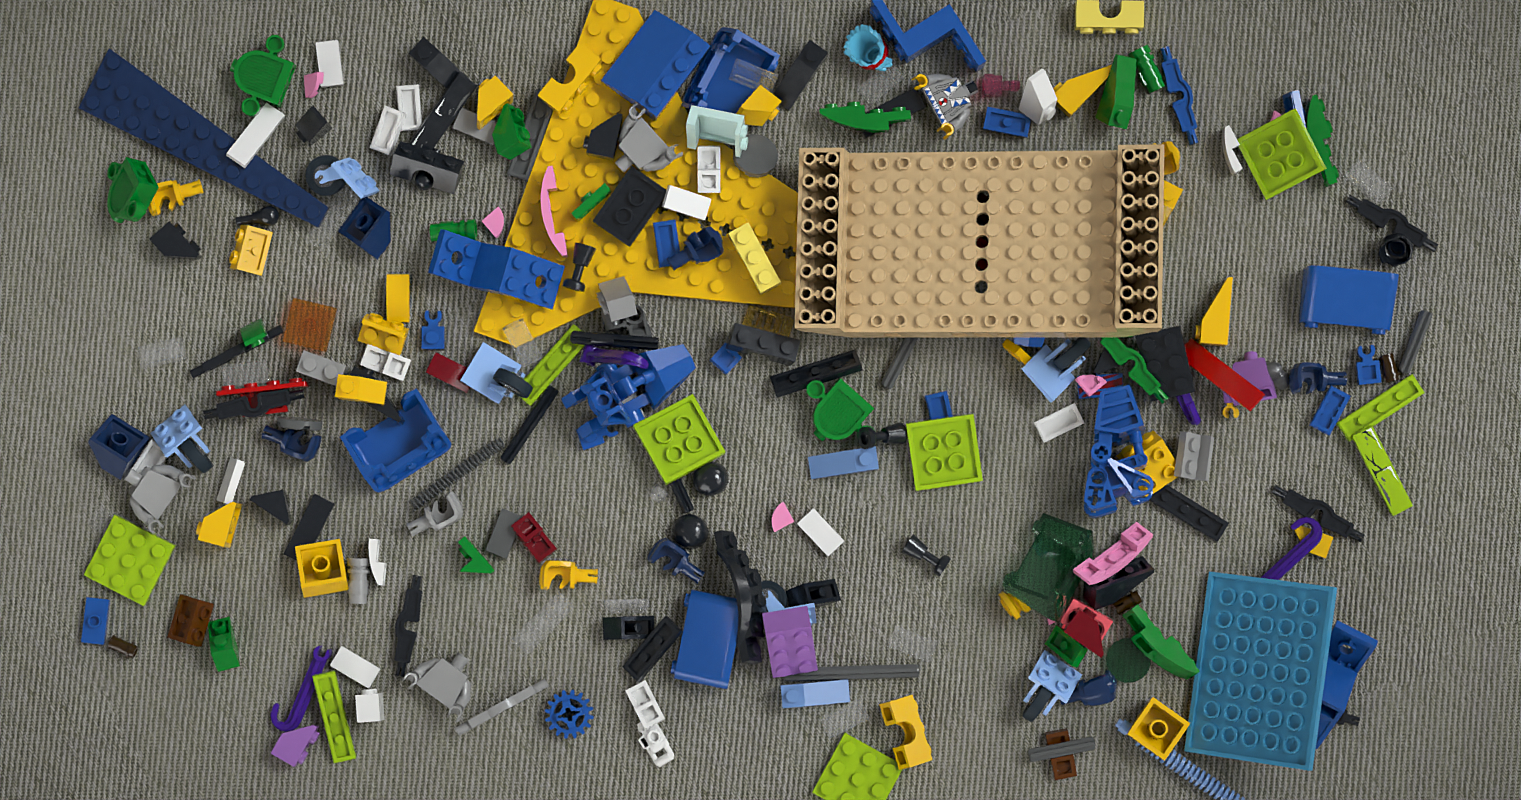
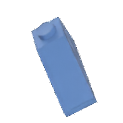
[808,446,879,479]
[781,679,850,708]

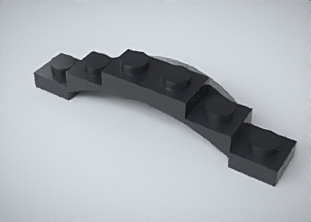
[714,530,767,664]

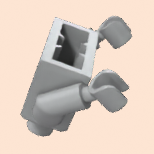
[615,103,683,173]
[123,465,196,535]
[401,652,471,722]

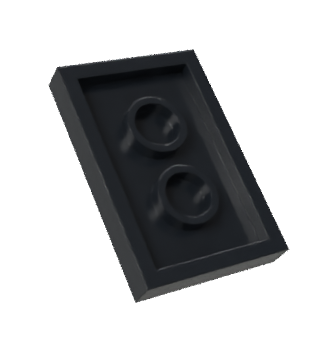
[593,166,666,247]
[1135,325,1196,402]

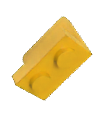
[1116,431,1177,497]

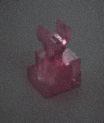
[982,74,1020,97]

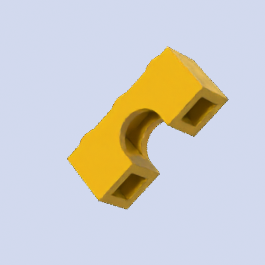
[538,43,602,115]
[879,694,932,770]

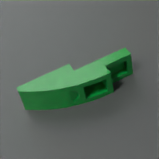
[1305,94,1339,187]
[819,102,911,133]
[1122,604,1200,680]

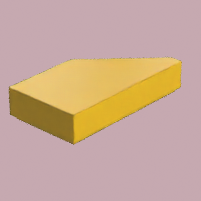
[1002,339,1031,365]
[1294,526,1333,558]

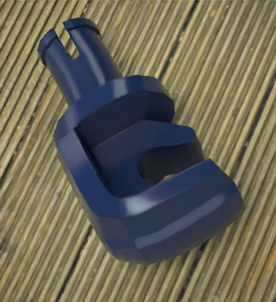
[667,226,724,271]
[1289,362,1347,394]
[262,425,322,462]
[646,538,705,584]
[1060,670,1117,706]

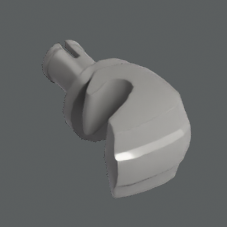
[407,491,463,536]

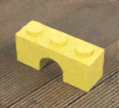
[1075,0,1144,35]
[728,223,781,295]

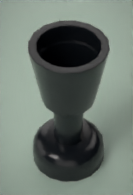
[563,243,596,292]
[858,422,907,449]
[901,534,951,577]

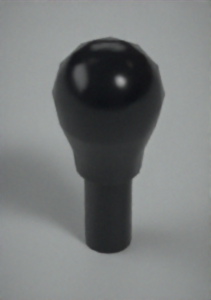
[414,148,441,190]
[235,206,279,226]

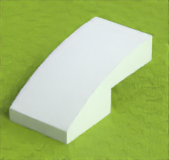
[1222,125,1243,175]
[698,146,720,193]
[359,344,411,381]
[369,538,387,586]
[625,680,665,730]

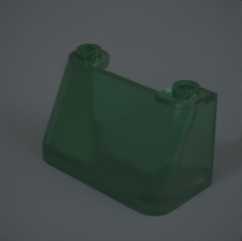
[1003,513,1094,622]

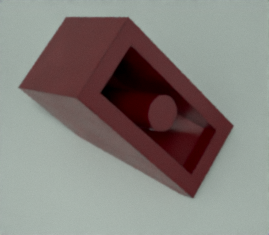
[1063,607,1104,658]

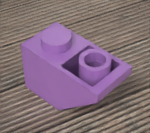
[271,724,320,767]

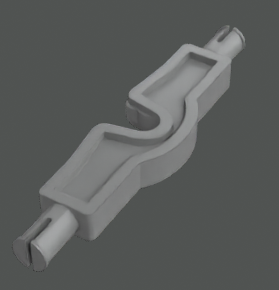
[455,678,549,736]

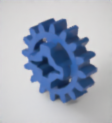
[545,689,594,739]

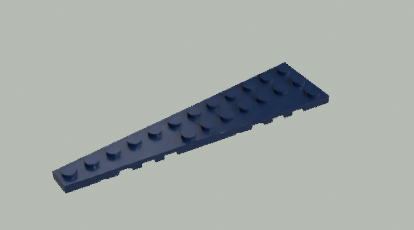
[79,48,329,228]

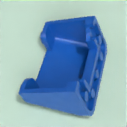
[681,27,780,114]
[1299,265,1399,335]
[340,388,452,492]
[671,590,738,689]

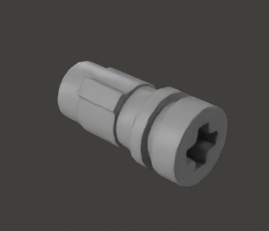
[347,558,370,604]

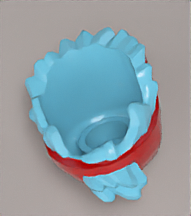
[844,24,893,71]

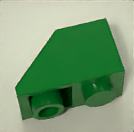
[492,103,531,160]
[208,616,240,672]

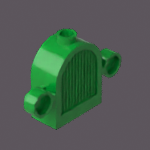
[230,35,297,117]
[107,157,159,223]
[806,378,875,442]

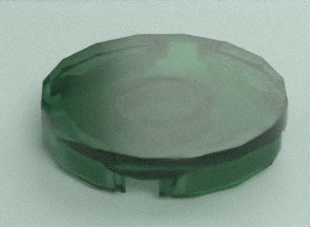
[1105,638,1151,683]

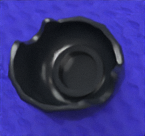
[1378,233,1414,267]
[693,461,729,496]
[672,514,709,549]

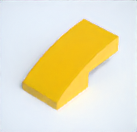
[386,274,410,322]

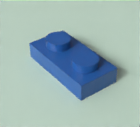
[983,107,1031,138]

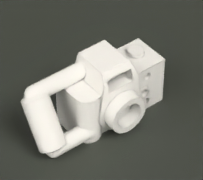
[637,722,674,767]

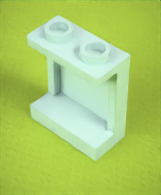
[686,105,748,157]

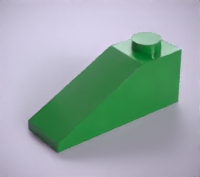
[1095,54,1136,129]

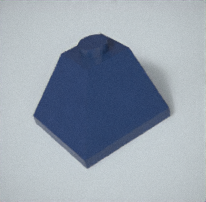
[338,197,391,260]
[88,414,150,480]

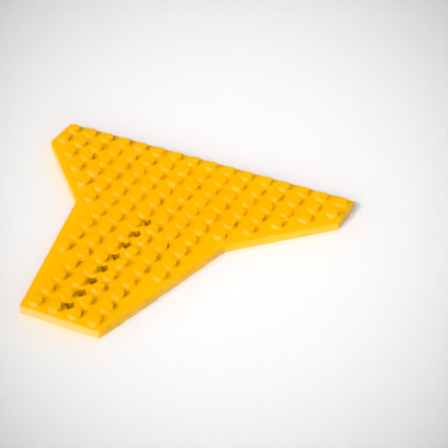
[474,0,798,347]

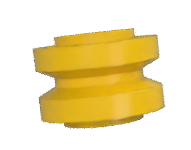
[998,584,1031,620]

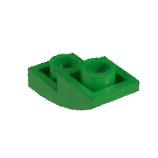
[240,318,267,348]

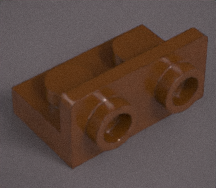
[167,594,214,647]

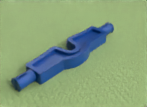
[1160,46,1199,145]

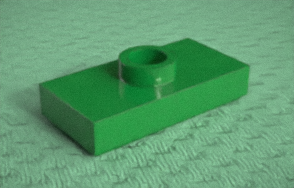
[571,183,611,221]

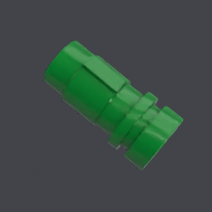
[1128,45,1165,94]
[430,219,478,242]

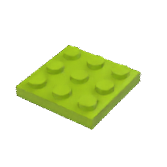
[1237,109,1327,200]
[633,394,726,485]
[906,413,983,491]
[84,514,176,606]
[812,733,903,800]

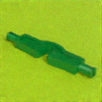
[1101,337,1169,404]

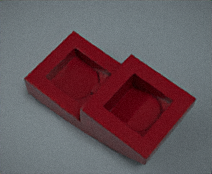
[426,352,470,393]
[511,512,557,564]

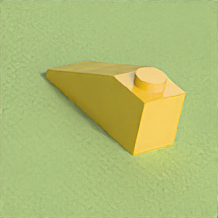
[1053,65,1112,118]
[1195,277,1233,346]

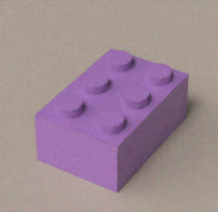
[762,606,818,678]

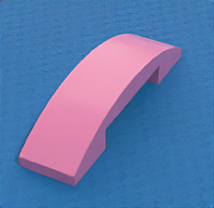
[541,166,568,258]
[1073,522,1153,585]

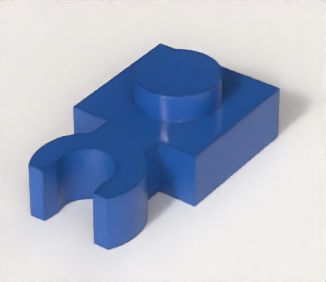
[421,311,445,350]
[710,342,742,375]
[1355,345,1382,385]
[576,427,618,450]

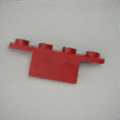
[216,378,309,417]

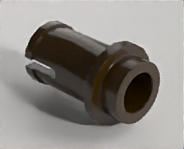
[1379,353,1400,383]
[1113,590,1143,615]
[108,635,138,659]

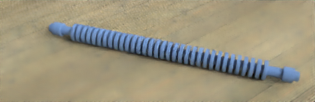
[1115,719,1245,800]

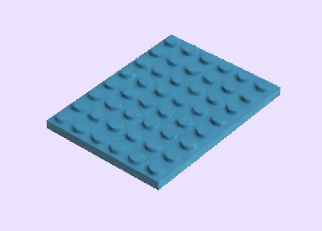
[1184,571,1337,771]

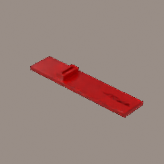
[1185,338,1265,412]

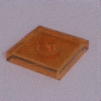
[282,298,338,352]

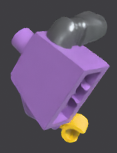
[1223,351,1289,418]

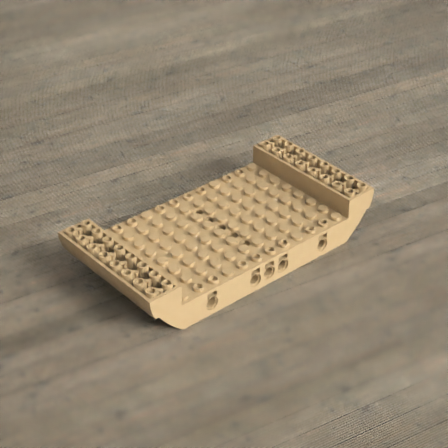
[795,144,1164,338]

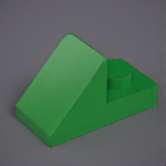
[458,536,496,574]
[1045,625,1088,668]

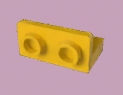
[229,225,273,276]
[357,313,409,355]

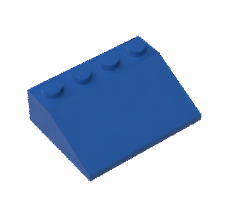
[601,10,711,121]

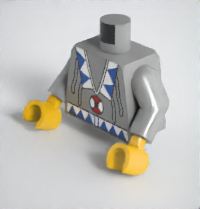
[911,74,979,140]

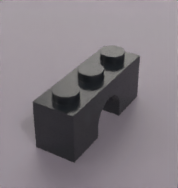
[390,141,464,194]
[726,323,800,366]

